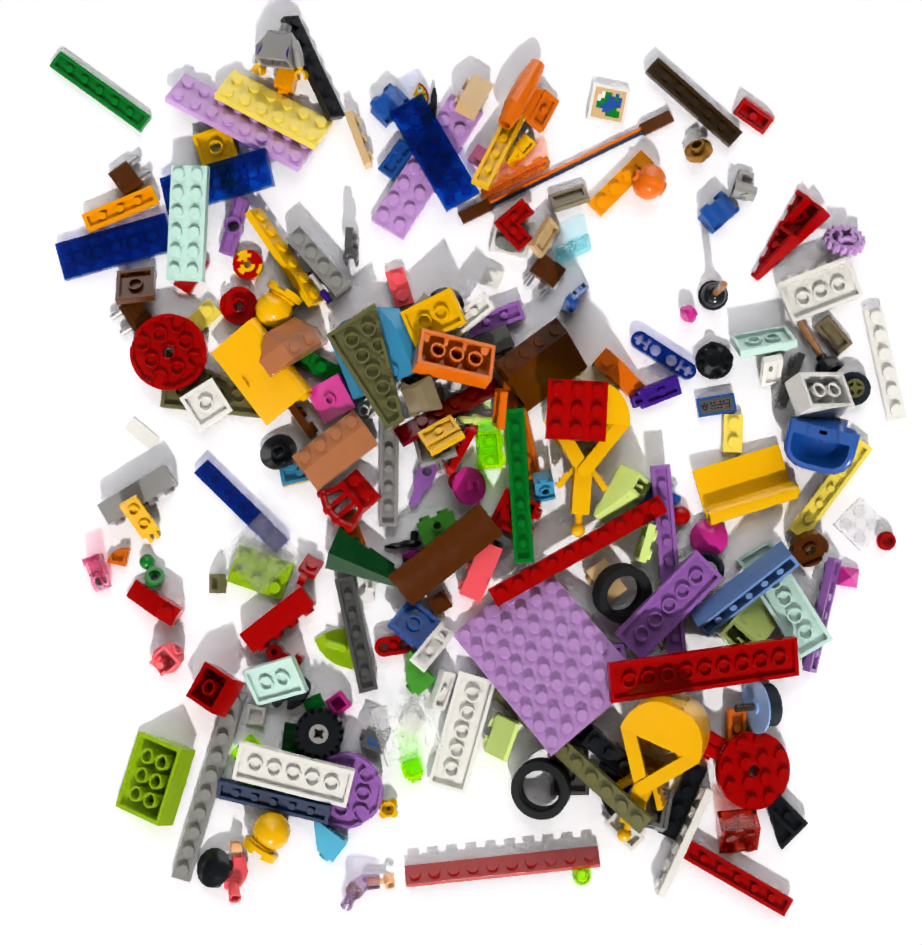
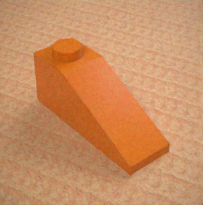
[592,348,645,398]

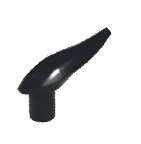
[420,88,437,123]
[384,531,421,549]

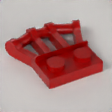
[316,468,382,533]

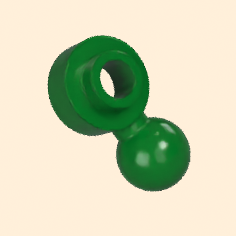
[139,554,165,587]

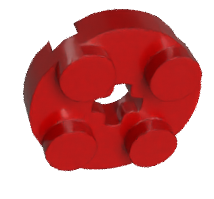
[219,286,257,325]

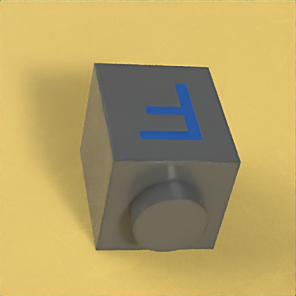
[359,725,390,754]

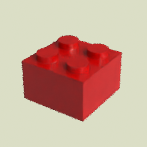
[186,661,244,718]

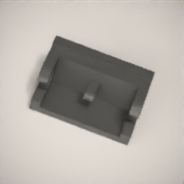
[644,788,674,832]

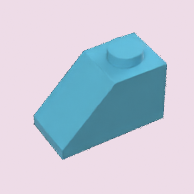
[314,822,348,863]

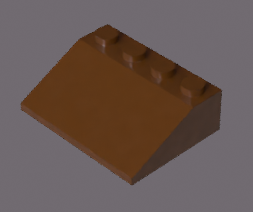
[494,317,587,412]

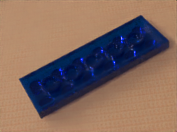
[389,93,480,213]
[159,148,275,215]
[55,213,168,281]

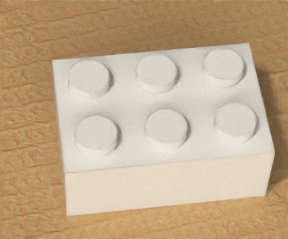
[785,372,855,418]

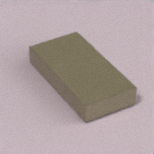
[548,184,590,213]
[812,315,853,356]

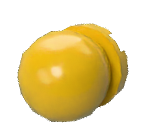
[255,279,303,329]
[242,812,291,864]

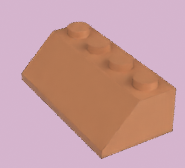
[292,410,378,491]

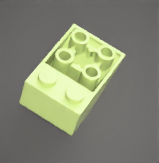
[593,464,651,524]
[716,597,777,645]

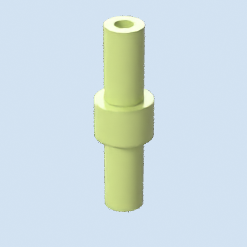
[456,414,492,426]

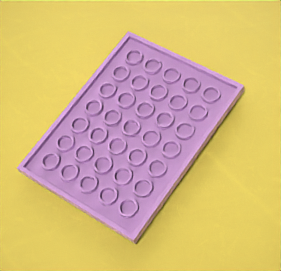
[454,576,626,756]

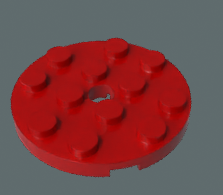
[130,314,208,391]
[715,730,790,810]

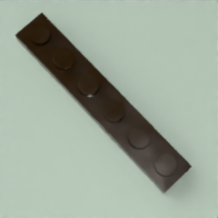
[645,57,743,148]

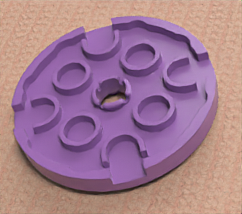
[320,751,383,829]

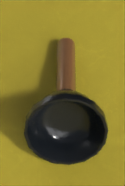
[698,280,728,311]
[797,320,844,372]

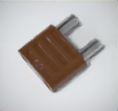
[108,155,153,196]
[523,254,566,297]
[109,302,153,336]

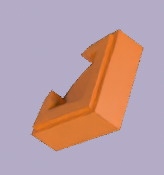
[107,548,131,567]

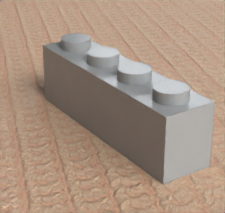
[285,226,352,300]
[97,465,178,526]

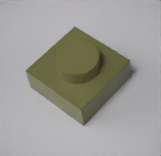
[209,574,227,593]

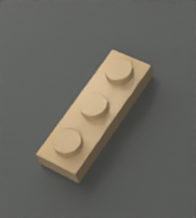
[344,110,374,170]

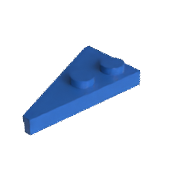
[560,282,589,315]

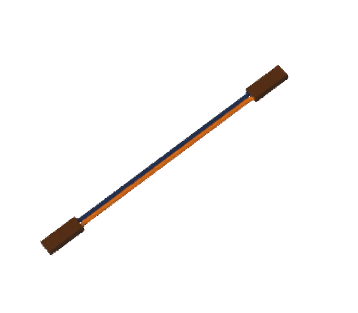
[458,110,674,225]

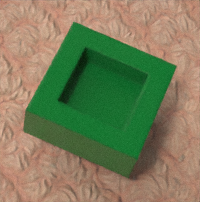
[303,693,327,711]

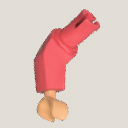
[224,841,248,903]

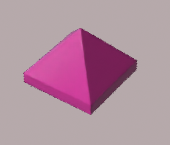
[837,566,859,588]

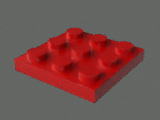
[545,379,608,442]

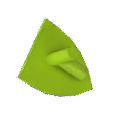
[314,628,353,670]

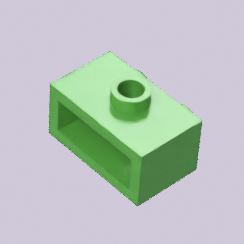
[416,508,456,545]

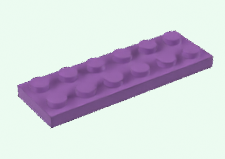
[614,550,723,658]

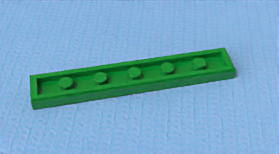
[49,51,152,133]

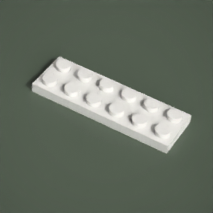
[428,670,495,795]
[232,740,356,808]

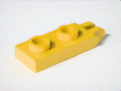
[119,495,161,543]

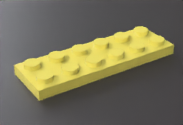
[214,70,333,151]

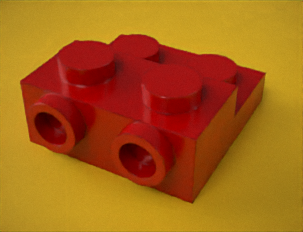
[491,488,543,534]

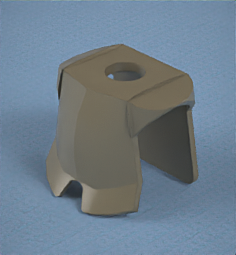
[400,375,444,417]

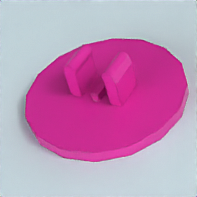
[452,467,486,505]

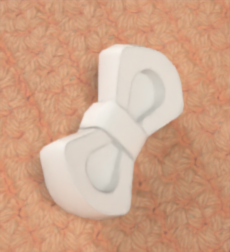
[359,578,379,604]

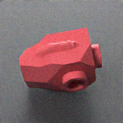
[148,642,184,677]

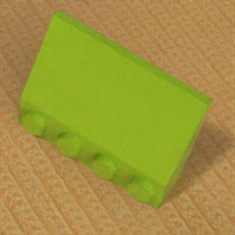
[115,731,196,826]

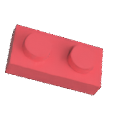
[385,267,414,308]

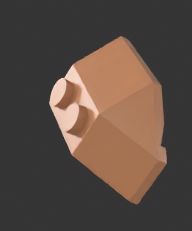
[259,317,328,377]

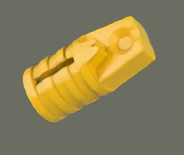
[504,134,536,169]

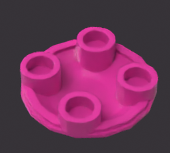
[690,519,728,555]

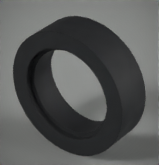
[592,563,652,624]
[511,757,572,820]

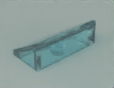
[552,233,592,264]

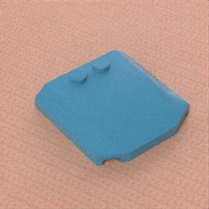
[331,307,417,400]

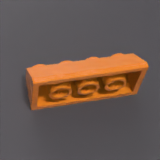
[411,328,496,389]

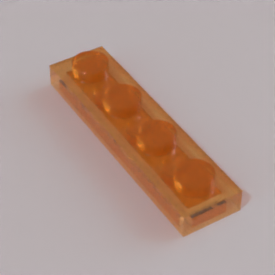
[480,156,551,201]

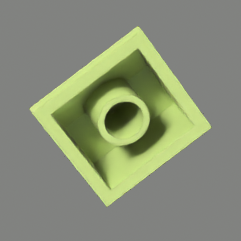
[482,713,520,763]

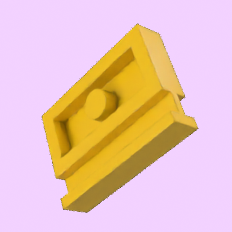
[417,414,465,457]

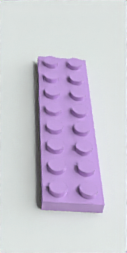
[165,73,314,172]
[371,93,483,241]

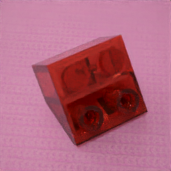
[716,809,761,854]

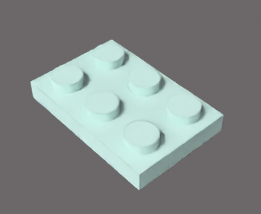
[730,325,798,358]
[242,655,309,706]

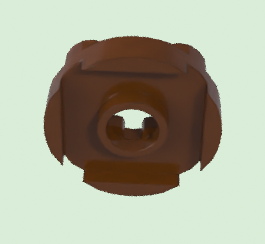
[789,529,829,567]

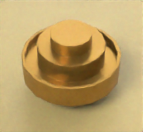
[684,139,713,163]

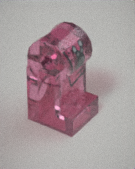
[82,553,112,592]

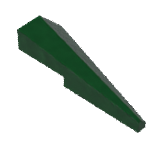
[325,527,396,587]

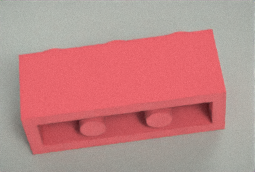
[457,544,503,603]

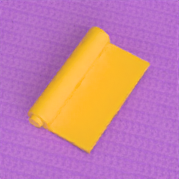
[211,317,312,426]
[692,444,800,526]

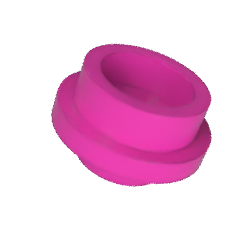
[680,304,698,323]

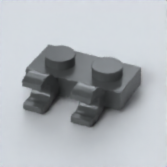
[343,227,359,267]

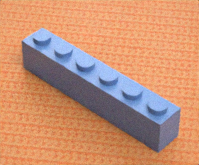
[689,541,800,637]

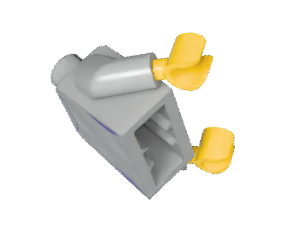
[252,23,309,80]

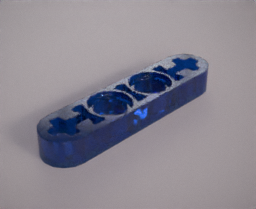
[630,331,696,380]

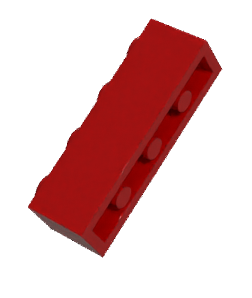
[239,586,316,653]

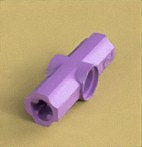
[218,197,250,257]

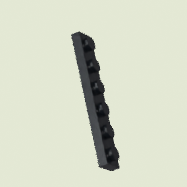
[280,15,345,121]

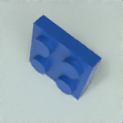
[387,601,441,651]

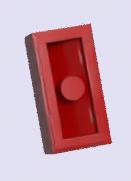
[733,96,775,135]

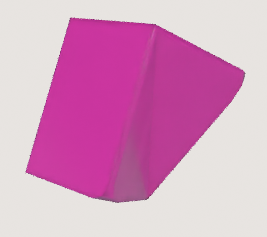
[325,690,353,715]

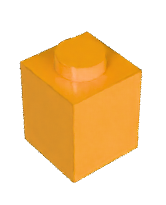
[273,67,298,96]

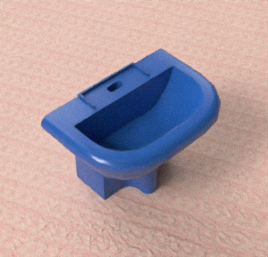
[784,417,861,475]

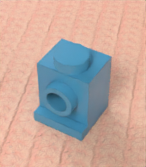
[532,470,556,503]

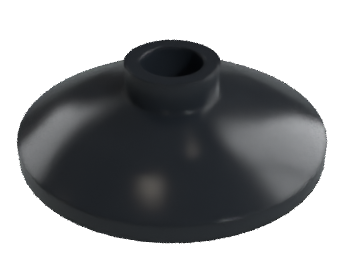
[260,434,297,470]

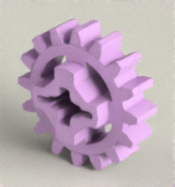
[823,224,866,257]

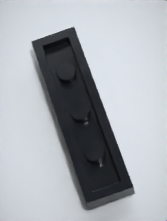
[657,764,708,841]

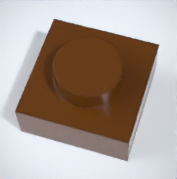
[427,590,453,616]

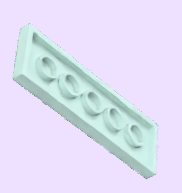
[166,165,210,282]
[737,539,834,659]

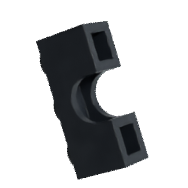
[576,723,630,777]

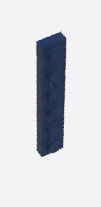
[216,777,332,825]

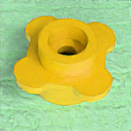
[379,798,398,819]

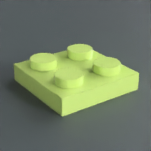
[632,523,658,563]

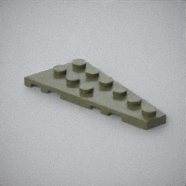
[326,303,404,431]
[160,351,260,418]

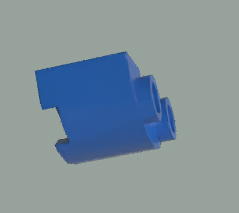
[370,83,412,128]
[697,191,740,235]

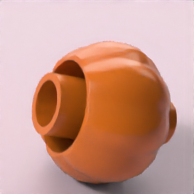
[631,164,667,200]

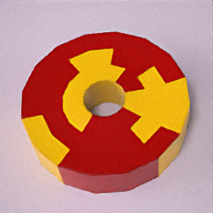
[232,249,264,281]

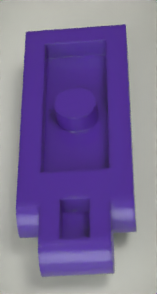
[629,375,682,409]

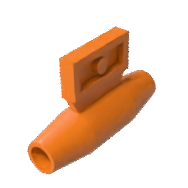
[498,59,559,133]

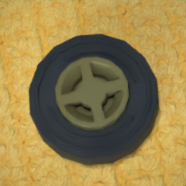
[844,372,871,406]

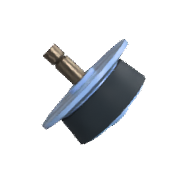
[734,681,783,734]

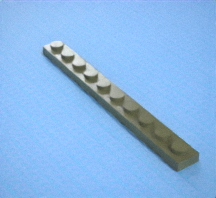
[493,691,653,834]

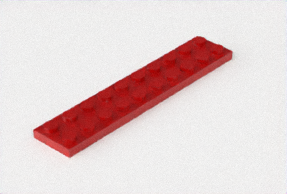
[607,636,799,703]

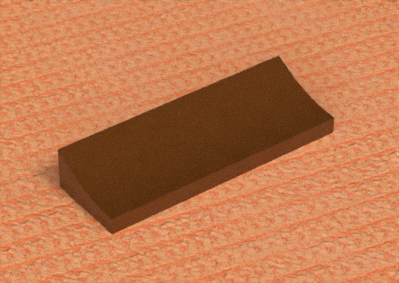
[387,503,504,606]

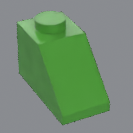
[405,649,436,695]

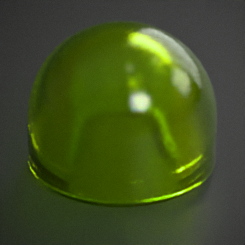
[572,868,592,886]

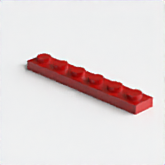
[683,840,794,916]

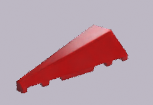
[751,189,830,281]

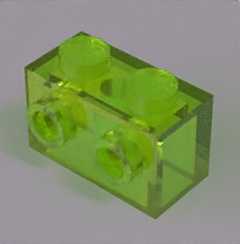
[475,430,506,471]

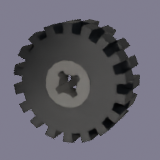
[294,706,345,759]

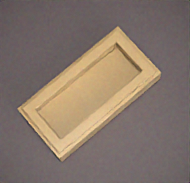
[528,216,560,258]

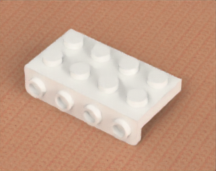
[776,254,864,324]

